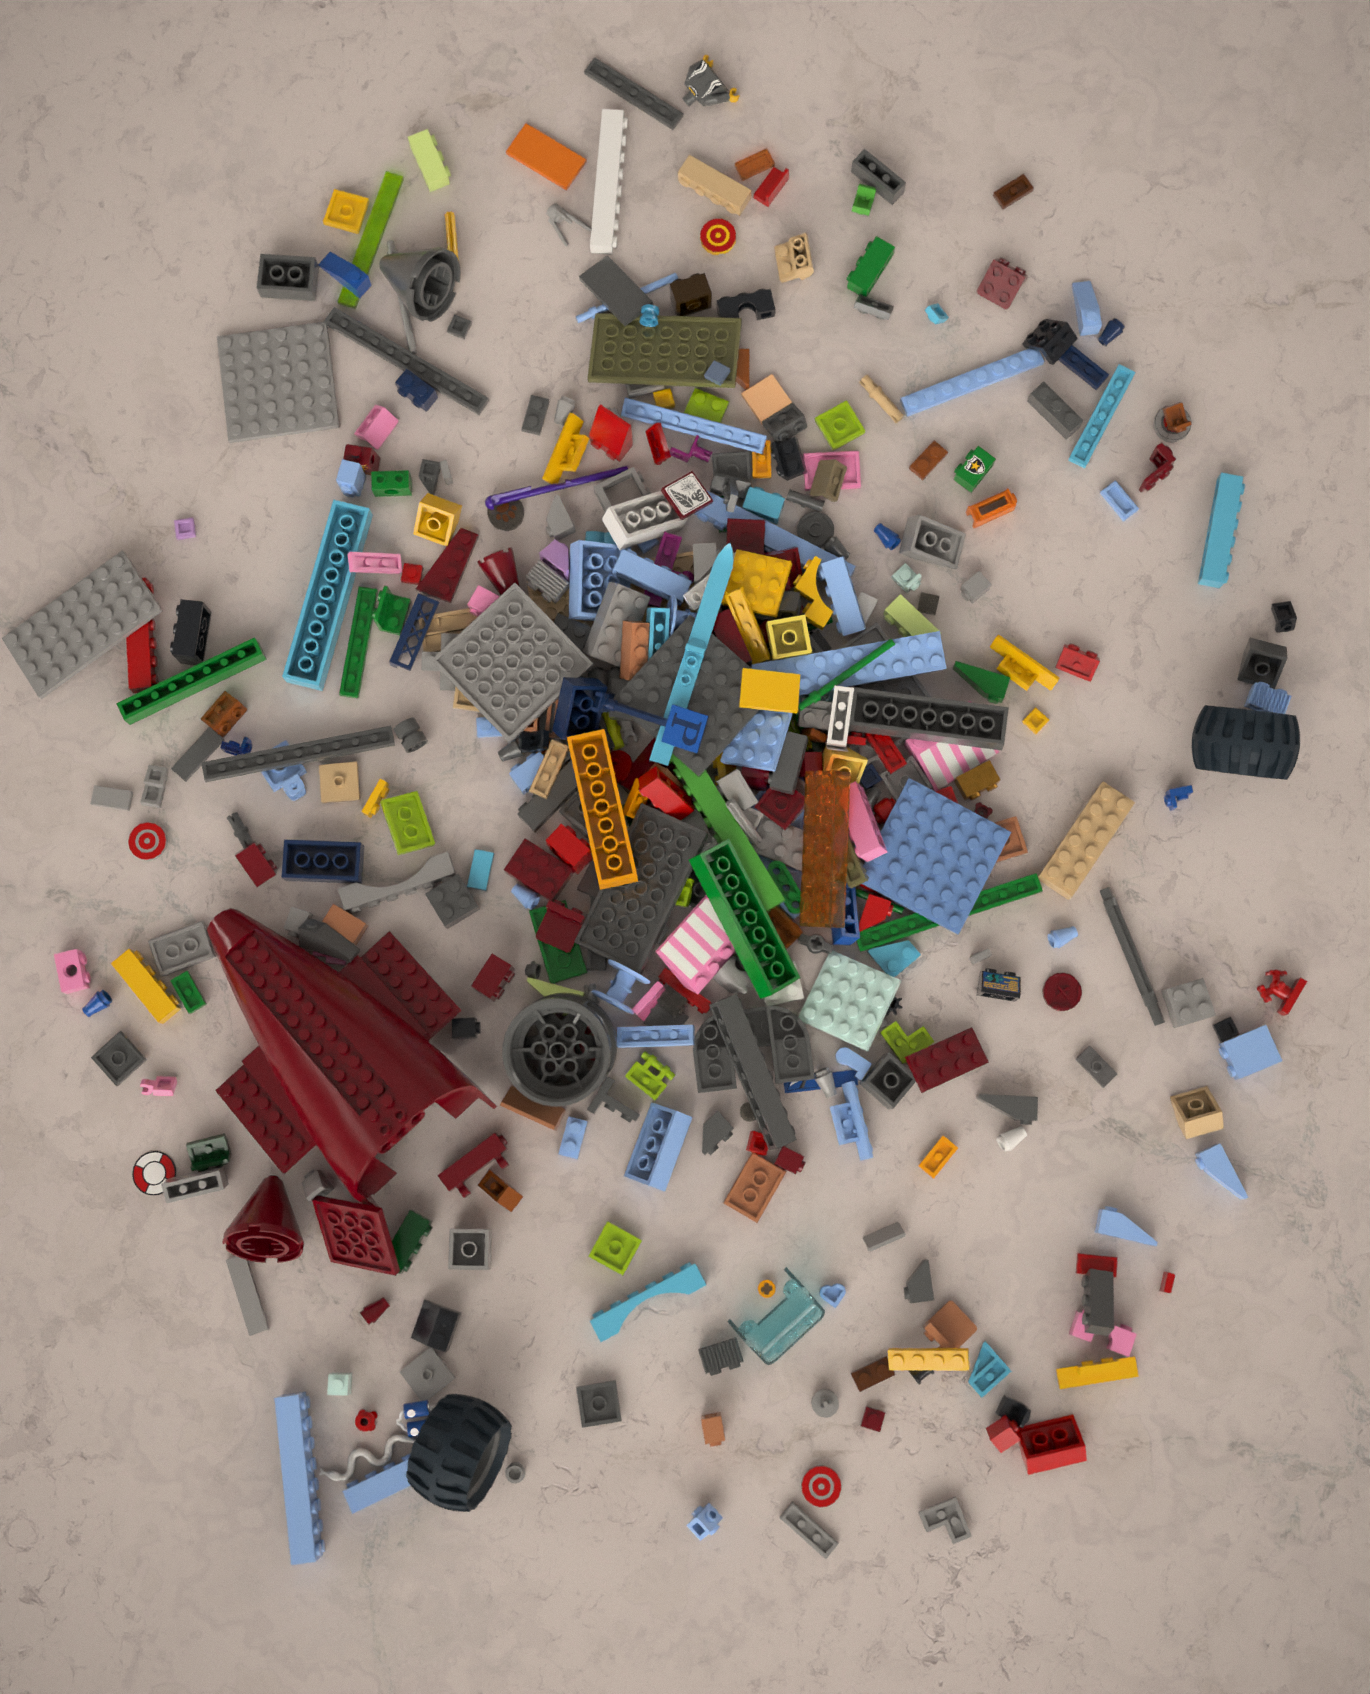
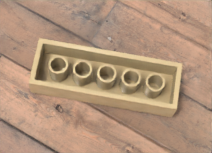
[1038,781,1135,900]

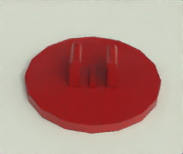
[610,750,633,784]

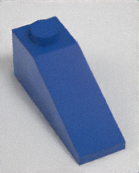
[318,252,372,298]
[831,882,860,946]

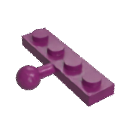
[644,532,694,608]

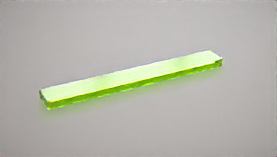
[337,171,404,309]

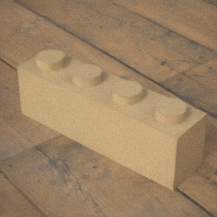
[678,155,752,216]

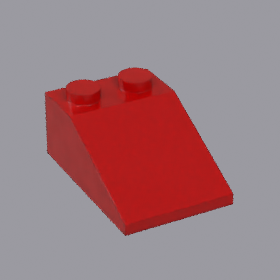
[589,404,633,462]

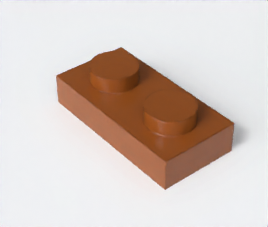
[909,440,948,480]

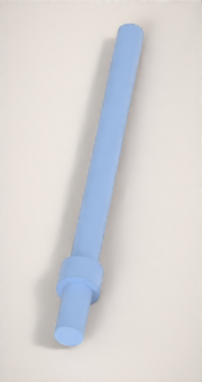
[576,273,678,323]

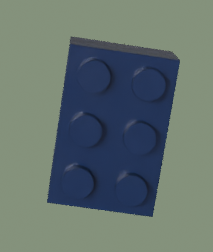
[552,677,607,740]

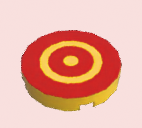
[700,219,736,255]

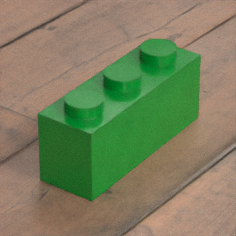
[846,236,895,297]

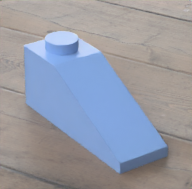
[1072,281,1102,336]
[1195,1143,1248,1199]
[1095,1206,1158,1246]

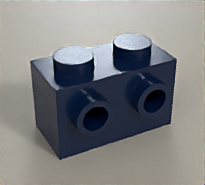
[395,369,438,412]

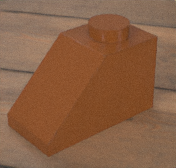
[736,349,750,391]
[478,1169,523,1212]

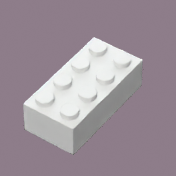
[602,491,688,550]

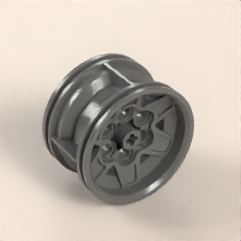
[502,992,617,1106]

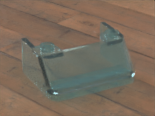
[727,1267,825,1365]

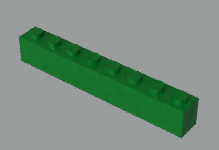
[116,637,267,725]

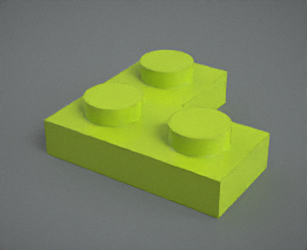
[880,1021,935,1064]

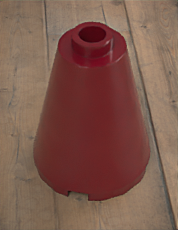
[477,547,520,596]

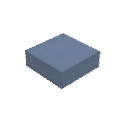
[704,360,730,386]

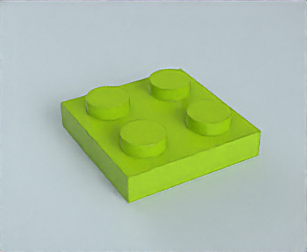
[684,388,729,423]
[814,400,865,451]
[588,1221,642,1276]

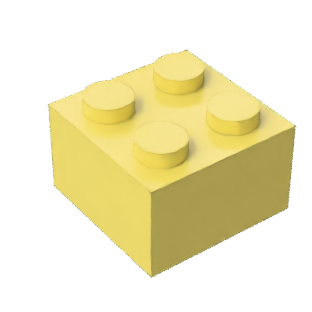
[765,615,812,661]

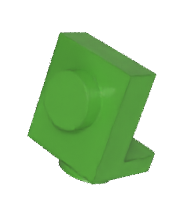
[851,184,876,216]

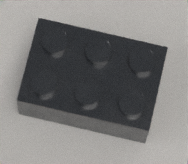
[170,599,212,665]

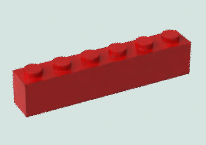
[126,577,159,693]

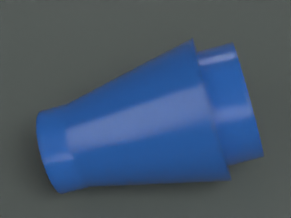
[874,523,901,550]
[82,990,112,1017]

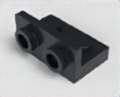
[771,437,807,481]

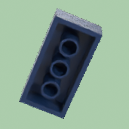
[281,839,365,884]

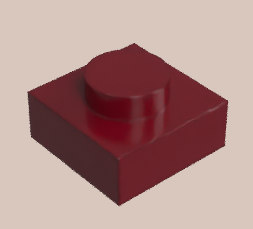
[860,1406,885,1432]

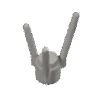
[547,203,591,246]

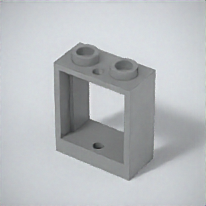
[594,467,651,513]

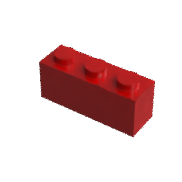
[638,766,694,820]

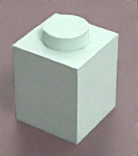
[327,1372,352,1396]

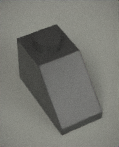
[903,1259,934,1303]

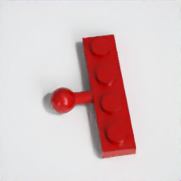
[863,733,907,775]

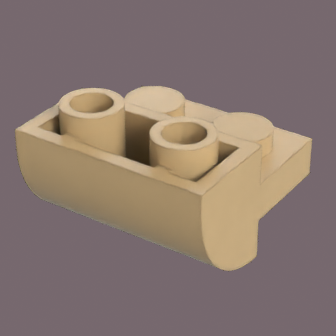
[774,233,814,283]

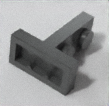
[710,472,751,513]
[587,1077,640,1122]

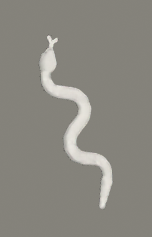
[319,1434,416,1481]

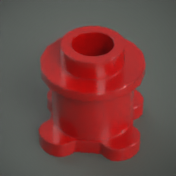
[355,1409,378,1432]

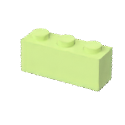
[408,129,451,192]
[883,594,941,637]

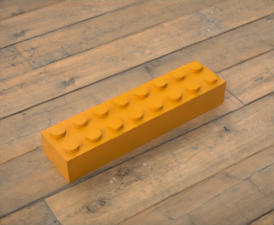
[567,729,638,890]

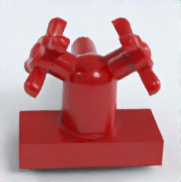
[1257,969,1308,1016]

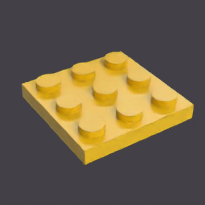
[721,549,792,617]

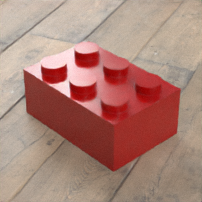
[545,823,593,875]

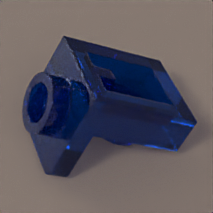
[220,737,253,756]

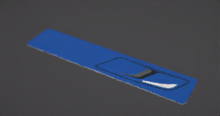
[784,1070,858,1093]

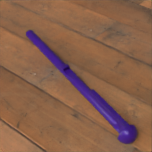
[485,466,628,510]

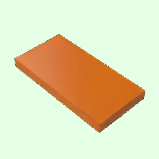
[506,123,586,191]

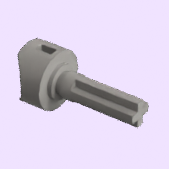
[811,1389,839,1418]

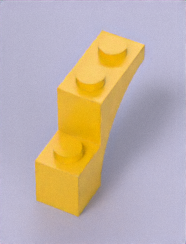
[793,556,834,631]

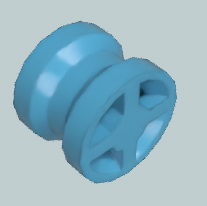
[640,304,659,327]

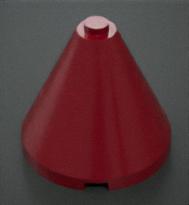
[222,1175,304,1263]

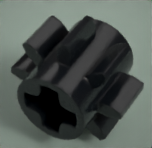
[886,994,903,1016]

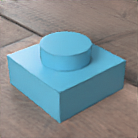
[925,304,949,324]

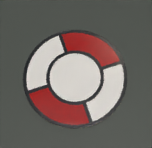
[132,1151,176,1195]

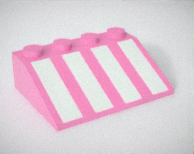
[904,701,999,791]
[655,895,736,994]

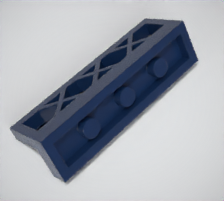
[389,593,439,671]

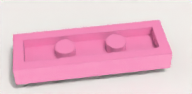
[347,552,402,574]

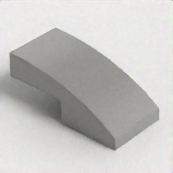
[140,765,168,808]

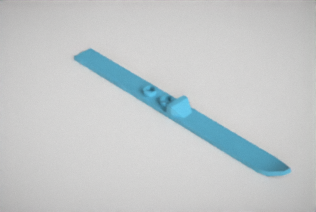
[649,543,734,766]

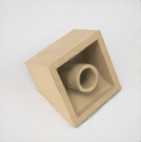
[1170,1086,1224,1139]

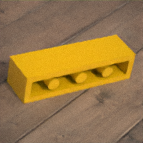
[111,949,181,1024]

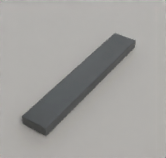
[584,57,683,130]

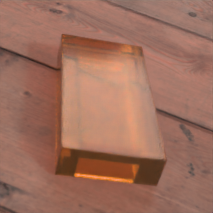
[734,148,775,181]

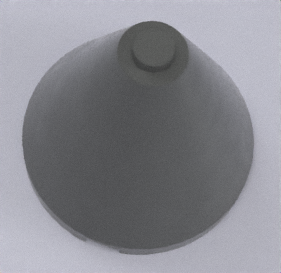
[379,247,460,322]

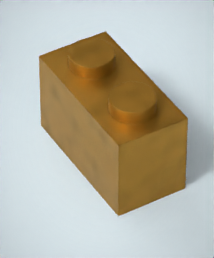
[954,760,1001,801]

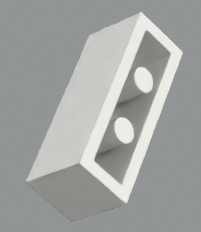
[827,686,854,748]

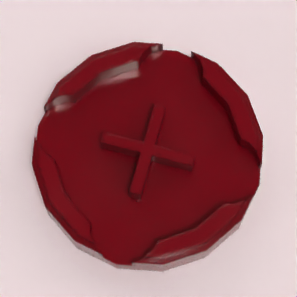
[1042,972,1082,1011]

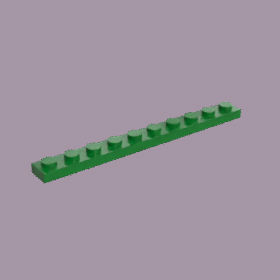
[856,873,1043,952]

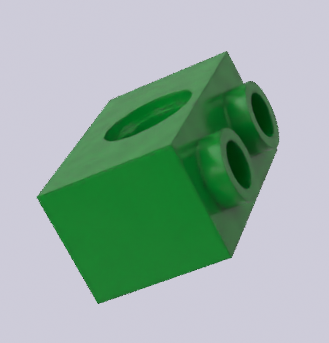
[371,470,412,497]

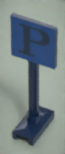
[591,692,709,754]

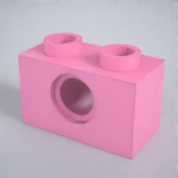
[54,949,91,994]

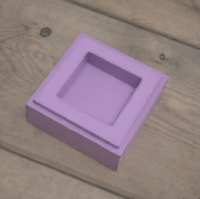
[174,518,196,540]

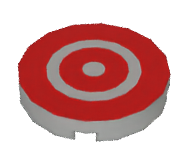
[128,822,168,861]
[801,1465,841,1507]

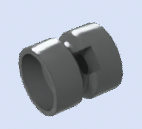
[393,717,428,753]

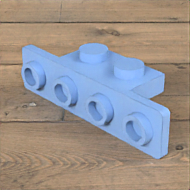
[830,1081,873,1161]

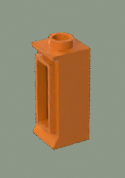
[966,489,1017,528]

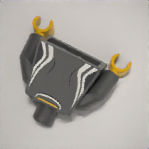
[682,55,740,107]

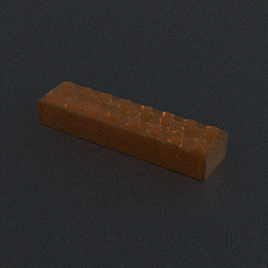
[800,771,851,928]

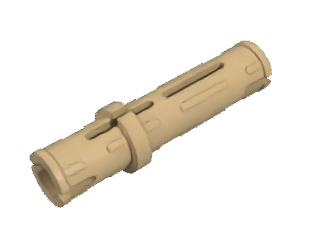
[859,374,905,423]

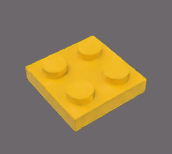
[323,189,370,234]

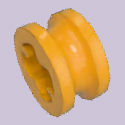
[758,1280,776,1298]

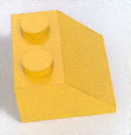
[413,493,462,547]

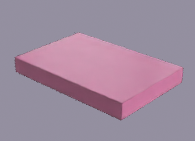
[803,451,861,491]

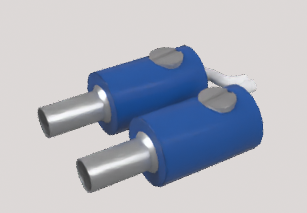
[396,1400,437,1438]

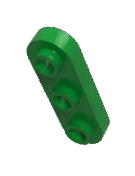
[767,861,806,914]

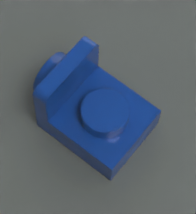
[1164,785,1193,811]

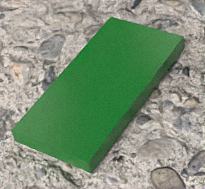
[529,900,588,984]

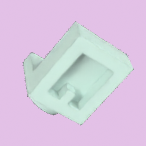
[891,563,922,593]

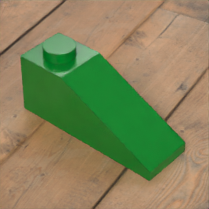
[953,661,1010,704]

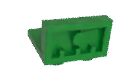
[372,585,411,636]

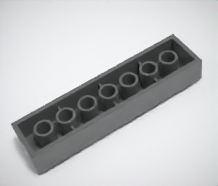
[849,688,1009,751]

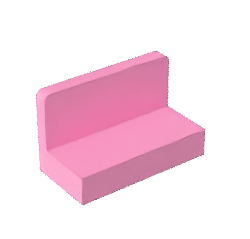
[354,405,398,450]
[632,981,675,1022]

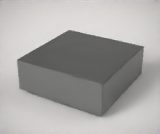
[447,314,472,340]

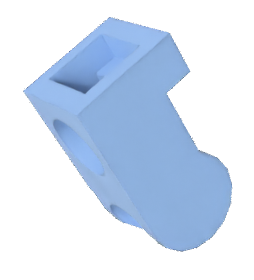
[835,1047,872,1081]

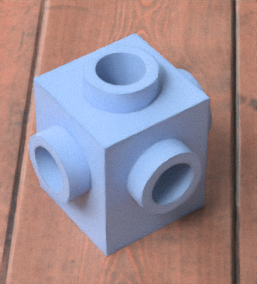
[686,1503,723,1541]

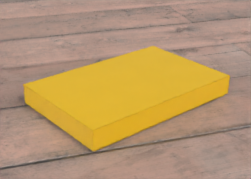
[739,668,801,713]

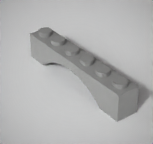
[338,852,456,914]

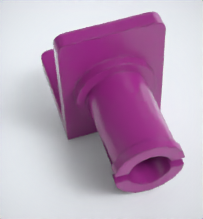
[669,435,713,463]

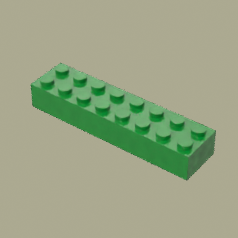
[689,839,801,999]

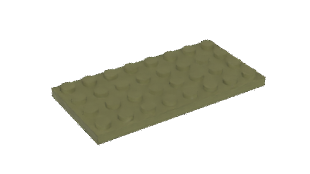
[587,313,742,388]

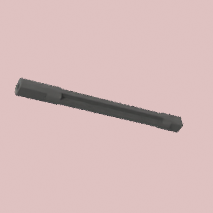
[1100,887,1165,1026]

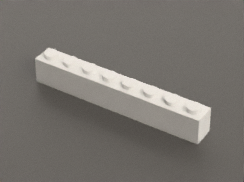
[590,109,628,255]

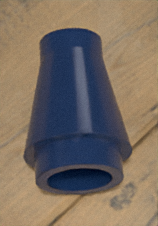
[1098,318,1125,347]

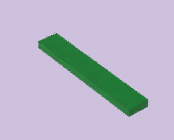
[339,586,378,699]

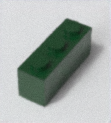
[392,1210,433,1274]

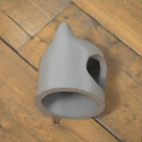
[713,955,753,994]

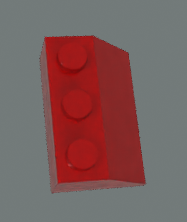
[1018,1414,1087,1475]

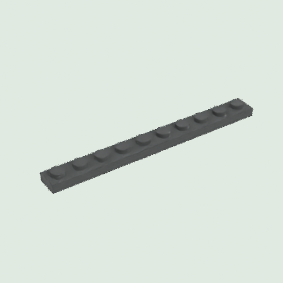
[324,307,489,415]
[201,726,395,783]

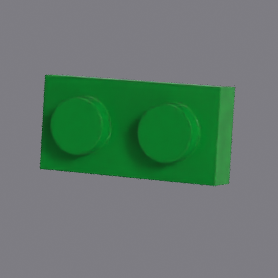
[170,971,207,1014]

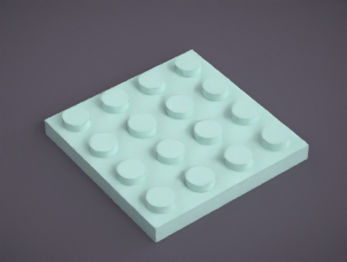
[798,950,901,1052]

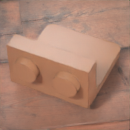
[922,1301,977,1348]

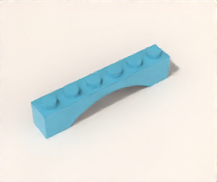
[590,1262,707,1342]

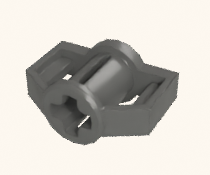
[798,934,834,954]

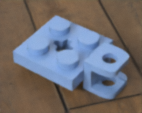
[261,740,307,801]

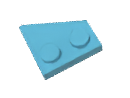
[867,940,921,977]
[968,1341,1012,1398]

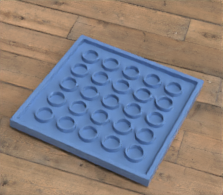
[862,778,1011,935]

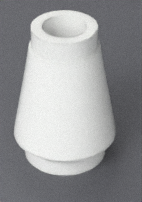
[997,1126,1027,1152]

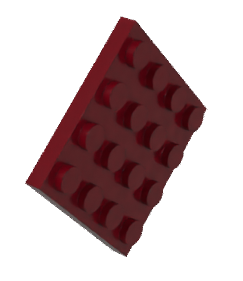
[312,1195,400,1276]

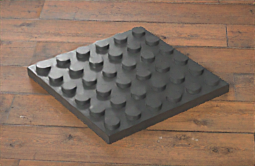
[614,615,760,777]

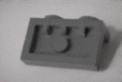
[762,403,808,443]

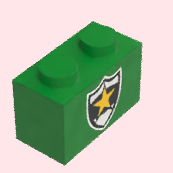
[954,446,996,493]

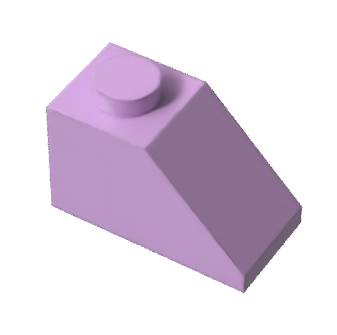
[539,539,570,582]

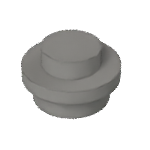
[505,1462,526,1483]

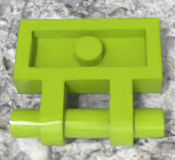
[625,1051,676,1101]

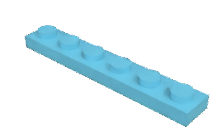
[1068,364,1136,469]

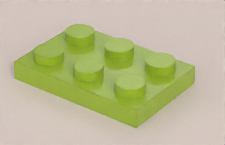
[380,791,435,856]

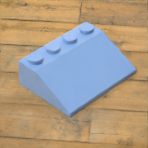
[569,540,631,621]

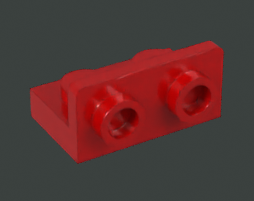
[1055,643,1100,682]

